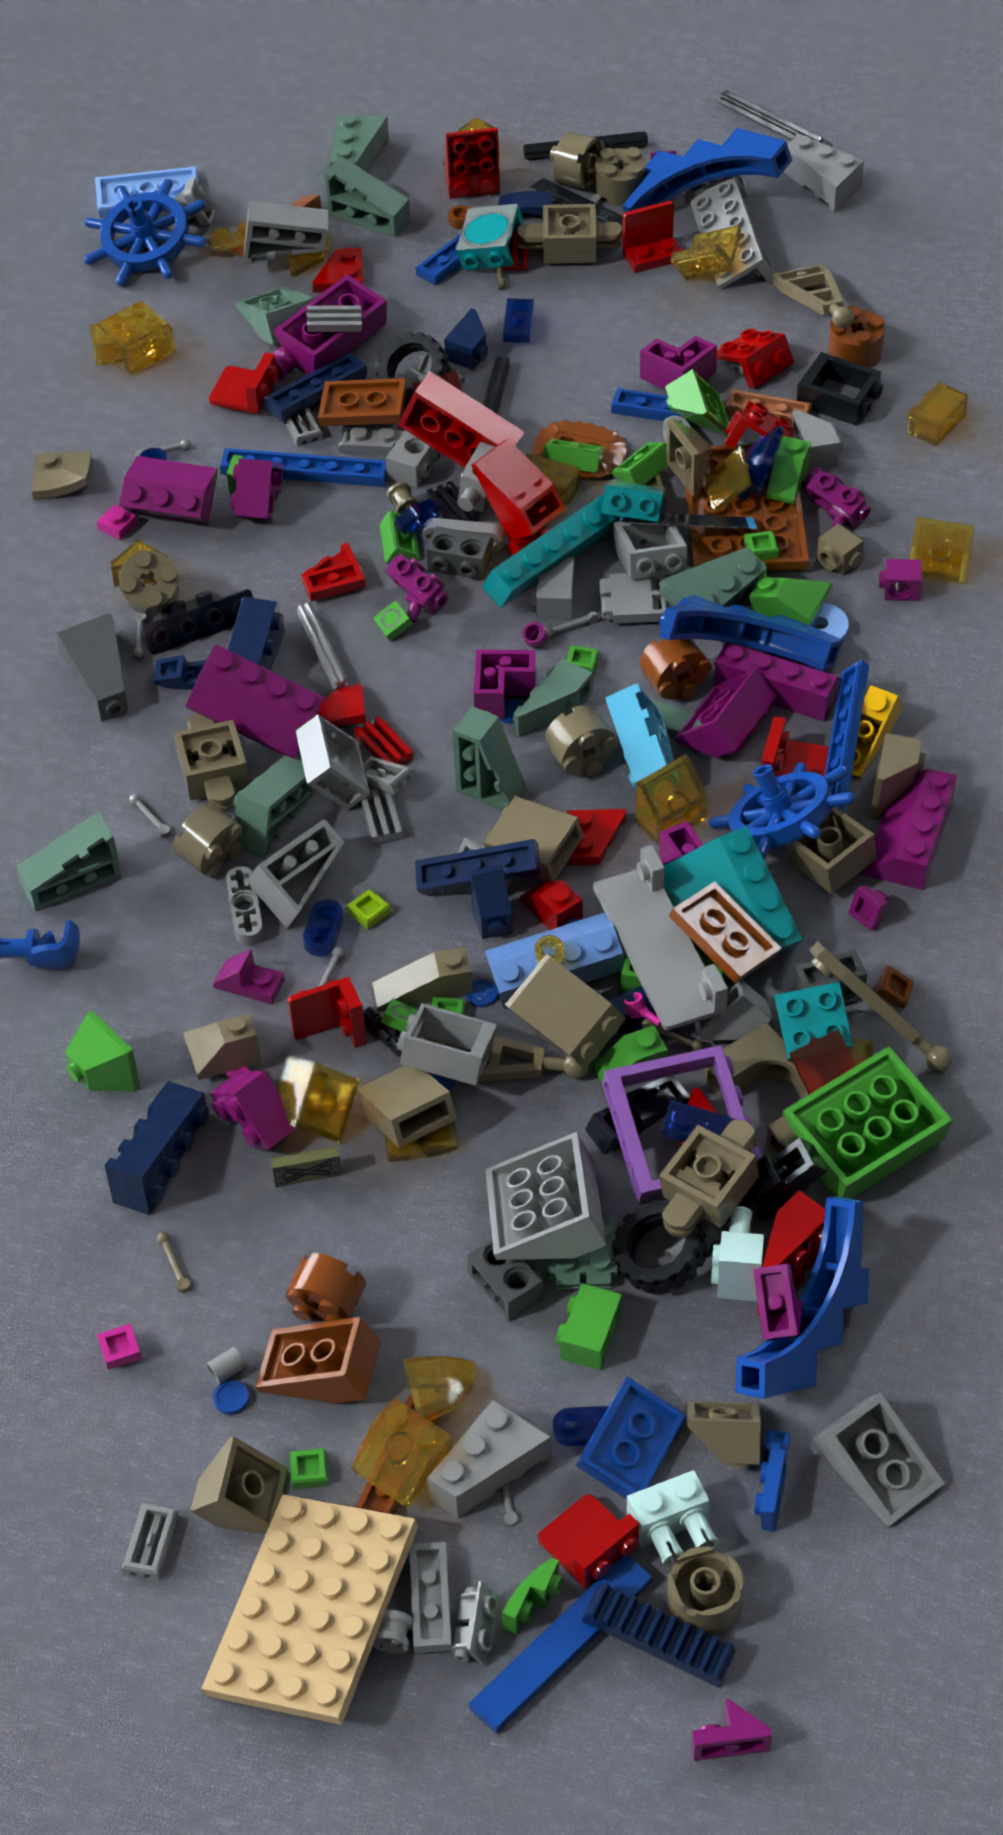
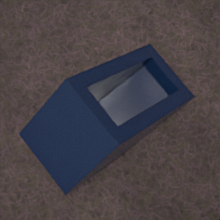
[444,308,488,370]
[470,864,513,939]

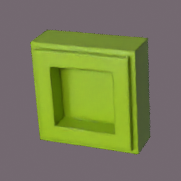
[346,889,391,930]

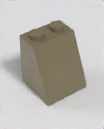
[505,954,626,1070]

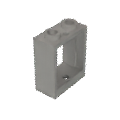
[613,521,687,580]
[296,714,370,811]
[397,1003,497,1086]

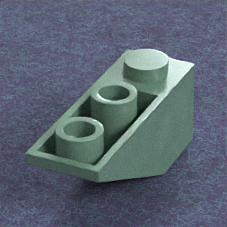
[513,659,593,737]

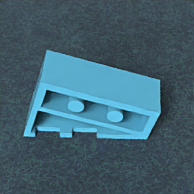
[605,683,680,799]

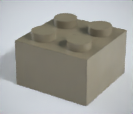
[786,807,877,894]

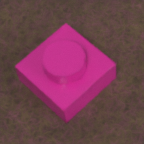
[97,505,137,540]
[97,1324,142,1370]

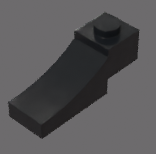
[585,1075,690,1155]
[727,1137,828,1222]

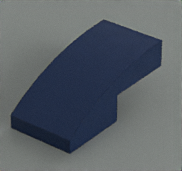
[498,191,553,217]
[153,655,206,690]

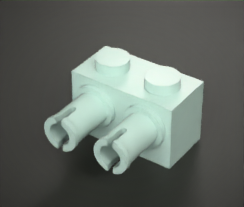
[711,1207,764,1301]
[627,1470,719,1567]

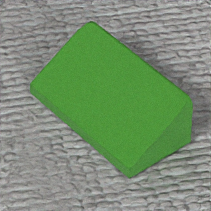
[543,439,605,473]
[612,442,668,485]
[380,511,420,564]

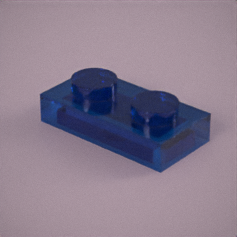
[503,298,534,343]
[660,1100,737,1142]

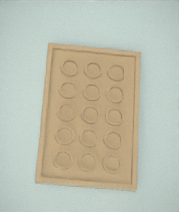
[201,1494,419,1725]

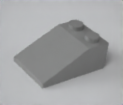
[813,1393,945,1526]

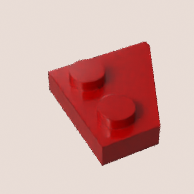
[312,248,364,293]
[301,542,366,602]
[567,809,626,865]

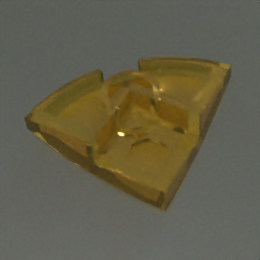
[403,1356,476,1423]

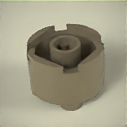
[550,132,604,190]
[595,147,647,206]
[119,550,179,615]
[545,706,618,777]
[173,803,244,878]
[667,1547,743,1636]

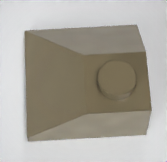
[666,419,712,498]
[868,733,926,820]
[183,1014,262,1080]
[687,1401,761,1469]
[190,1436,288,1534]

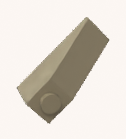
[372,947,473,1011]

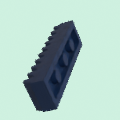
[264,352,367,424]
[415,839,541,896]
[582,1582,736,1688]

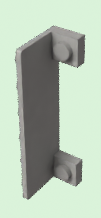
[686,175,776,289]
[593,845,728,1031]

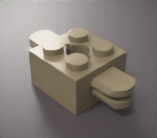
[517,204,622,264]
[174,713,249,812]
[659,1120,759,1237]

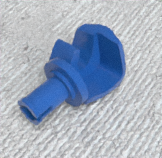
[0,920,80,970]

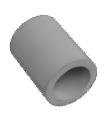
[206,1347,246,1384]

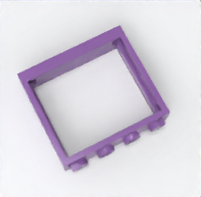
[602,1045,762,1206]

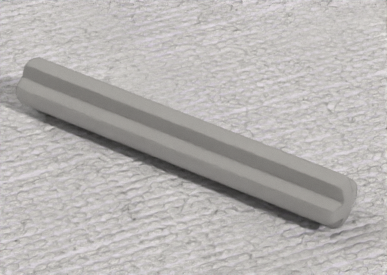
[297,603,348,690]

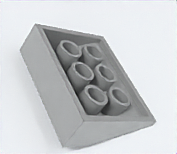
[485,1132,606,1260]

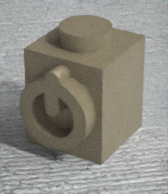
[817,523,864,576]

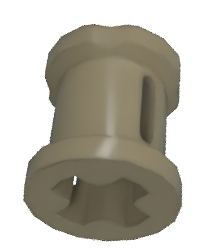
[387,482,421,517]

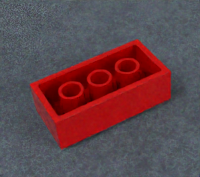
[398,371,525,468]

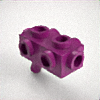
[806,470,871,528]
[385,554,449,623]

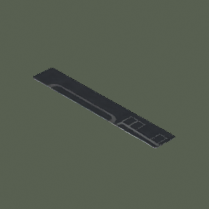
[530,178,623,233]

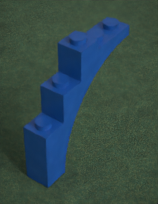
[622,128,793,212]
[659,595,843,671]
[735,1196,869,1399]

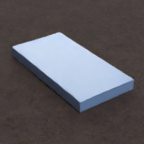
[95,167,198,217]

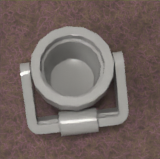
[174,177,215,226]

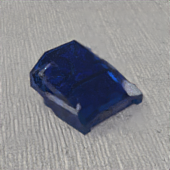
[730,426,785,501]

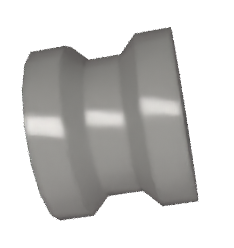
[373,1610,413,1654]

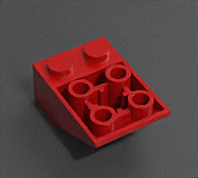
[444,127,500,199]
[471,439,566,541]
[757,1190,825,1315]

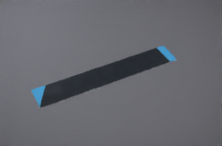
[619,513,757,529]

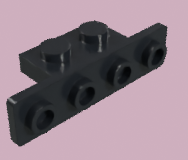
[142,589,253,654]

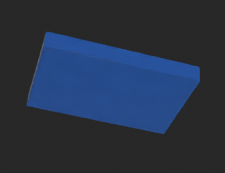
[575,1376,687,1500]

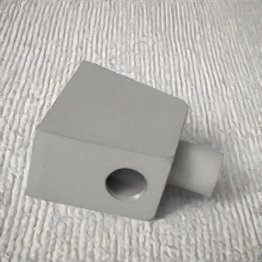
[457,442,495,512]

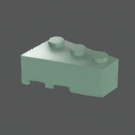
[325,156,410,237]

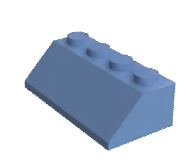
[485,912,625,1009]

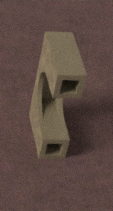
[703,1022,828,1155]

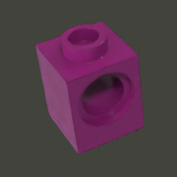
[879,559,922,601]

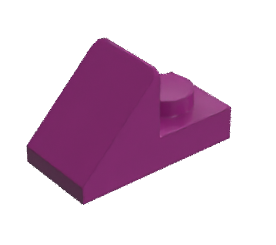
[213,949,285,1004]
[753,1264,803,1340]
[692,1698,772,1761]

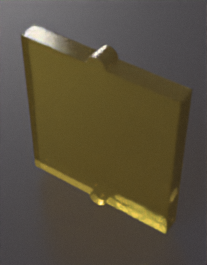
[705,447,751,512]

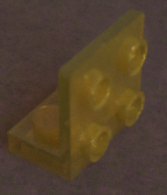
[670,225,741,280]
[98,301,176,375]

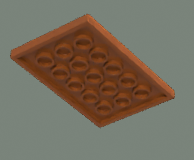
[684,443,809,571]

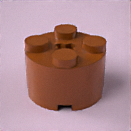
[828,306,885,368]
[640,639,712,700]
[285,1253,366,1322]

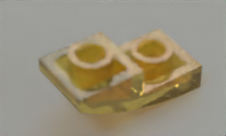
[206,220,247,251]
[384,1121,458,1162]

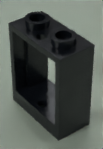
[797,352,883,426]

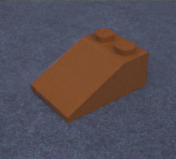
[255,1317,381,1404]

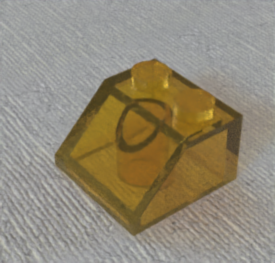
[909,517,976,583]
[636,754,708,846]
[278,1057,360,1144]
[351,1397,452,1509]

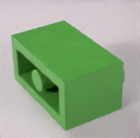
[556,1283,622,1370]

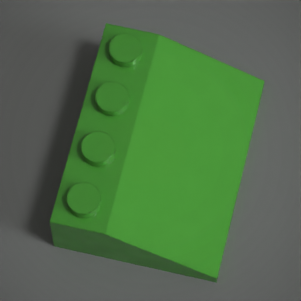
[783,1046,952,1199]

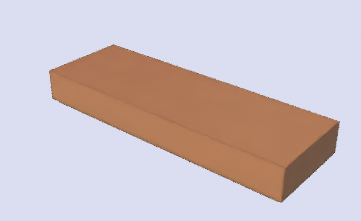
[725,389,812,424]

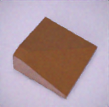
[873,965,914,1008]

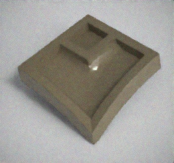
[32,451,92,500]

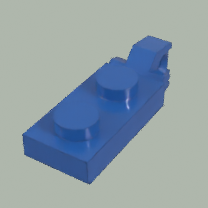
[754,1429,791,1532]

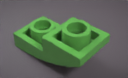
[502,1558,563,1635]

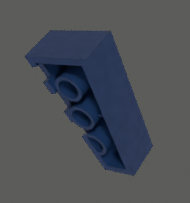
[227,596,285,671]
[105,1081,209,1215]

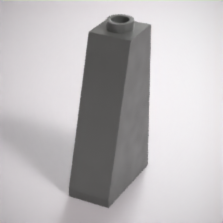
[56,613,128,721]

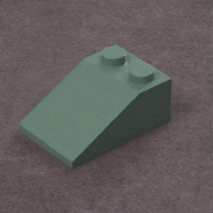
[235,287,314,347]

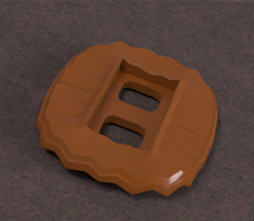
[531,419,627,479]

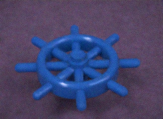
[84,179,206,286]
[709,762,855,859]

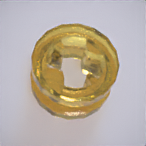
[534,935,565,964]

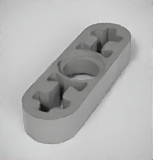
[422,518,506,552]
[226,866,264,946]

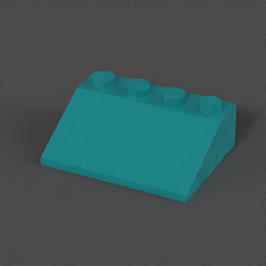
[664,826,803,979]

